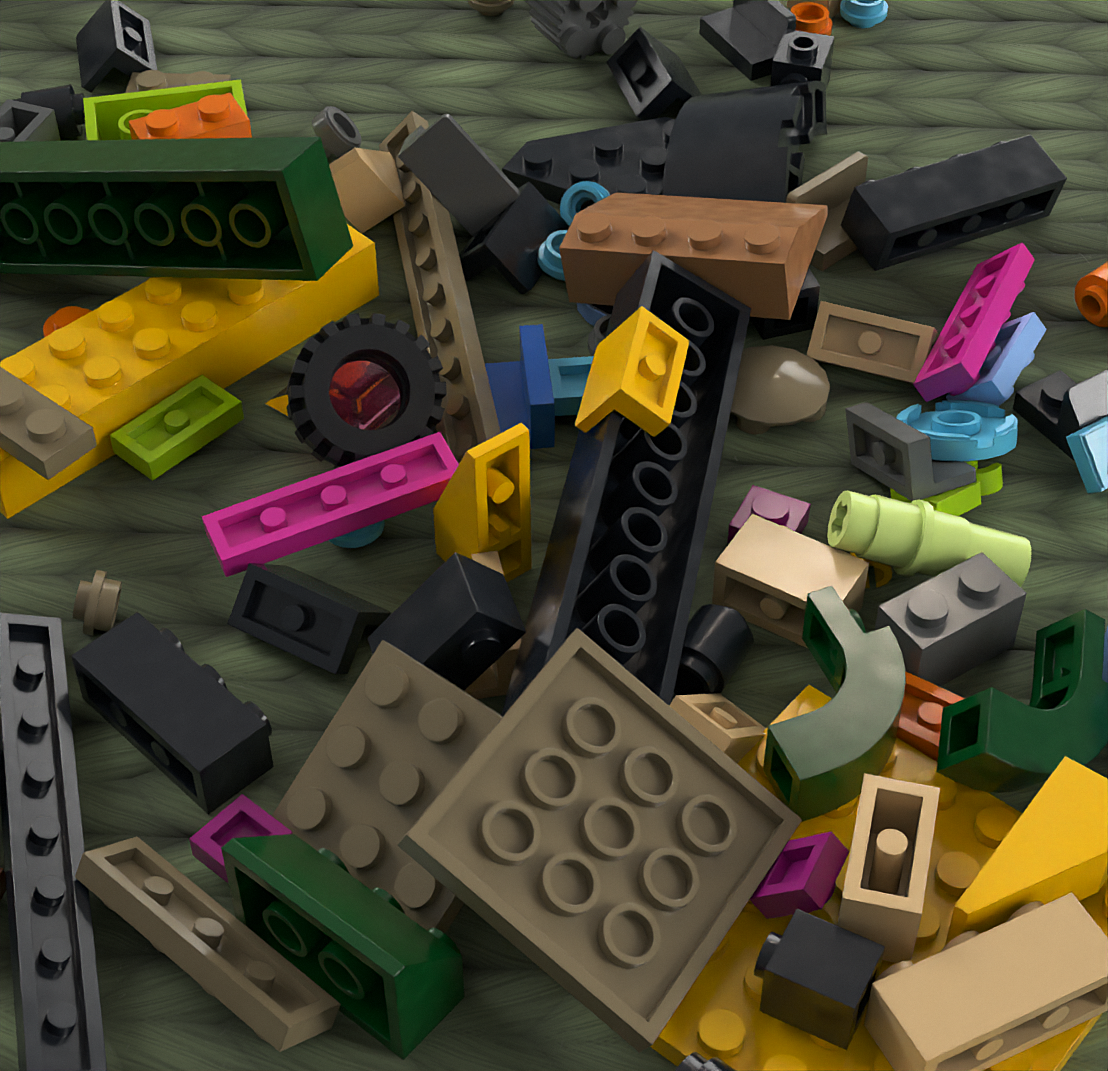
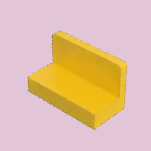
[575,306,689,437]

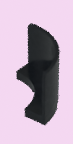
[662,81,827,203]

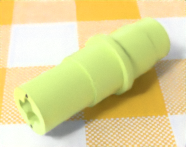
[827,490,1032,587]

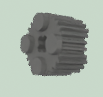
[524,0,638,59]

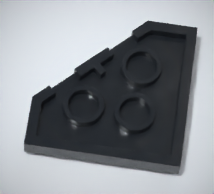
[502,117,676,211]

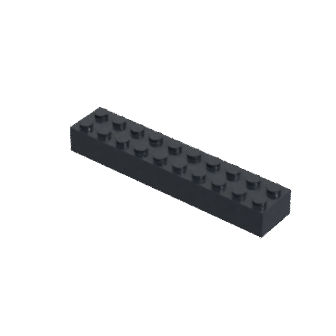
[501,250,751,716]

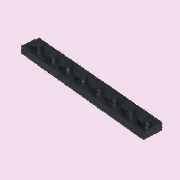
[0,612,107,1071]

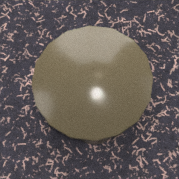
[730,345,830,435]

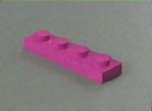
[913,242,1035,402]
[201,432,459,577]

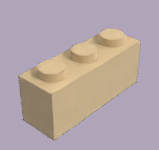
[864,892,1108,1071]

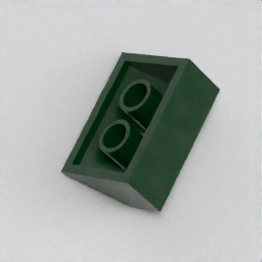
[221,834,465,1060]

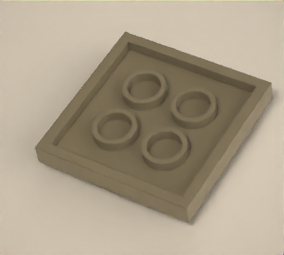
[272,640,503,933]

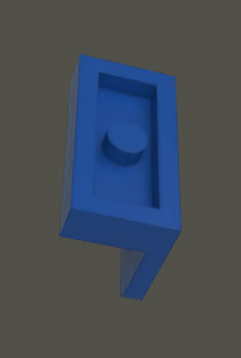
[485,324,555,449]

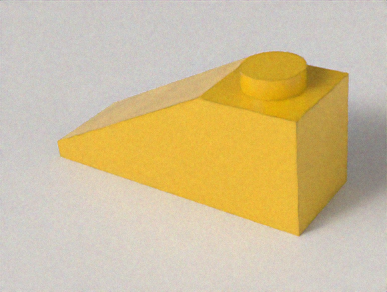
[433,423,532,582]
[944,756,1108,947]

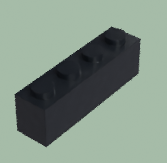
[841,135,1067,271]

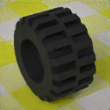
[286,313,447,469]

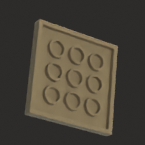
[397,628,802,1053]

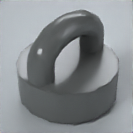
[312,106,361,158]

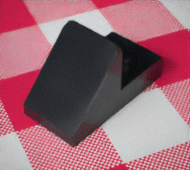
[1012,369,1108,461]

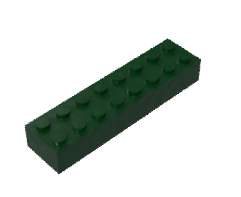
[0,137,353,281]

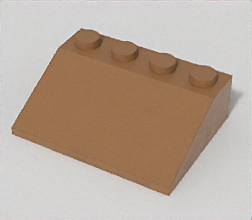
[559,192,828,320]

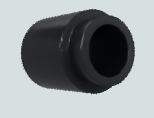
[12,84,85,139]
[674,604,754,695]

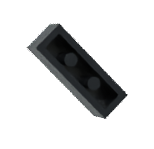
[71,612,274,815]

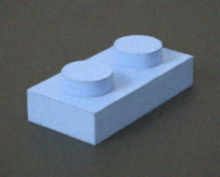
[946,312,1047,406]

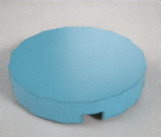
[896,400,1018,462]

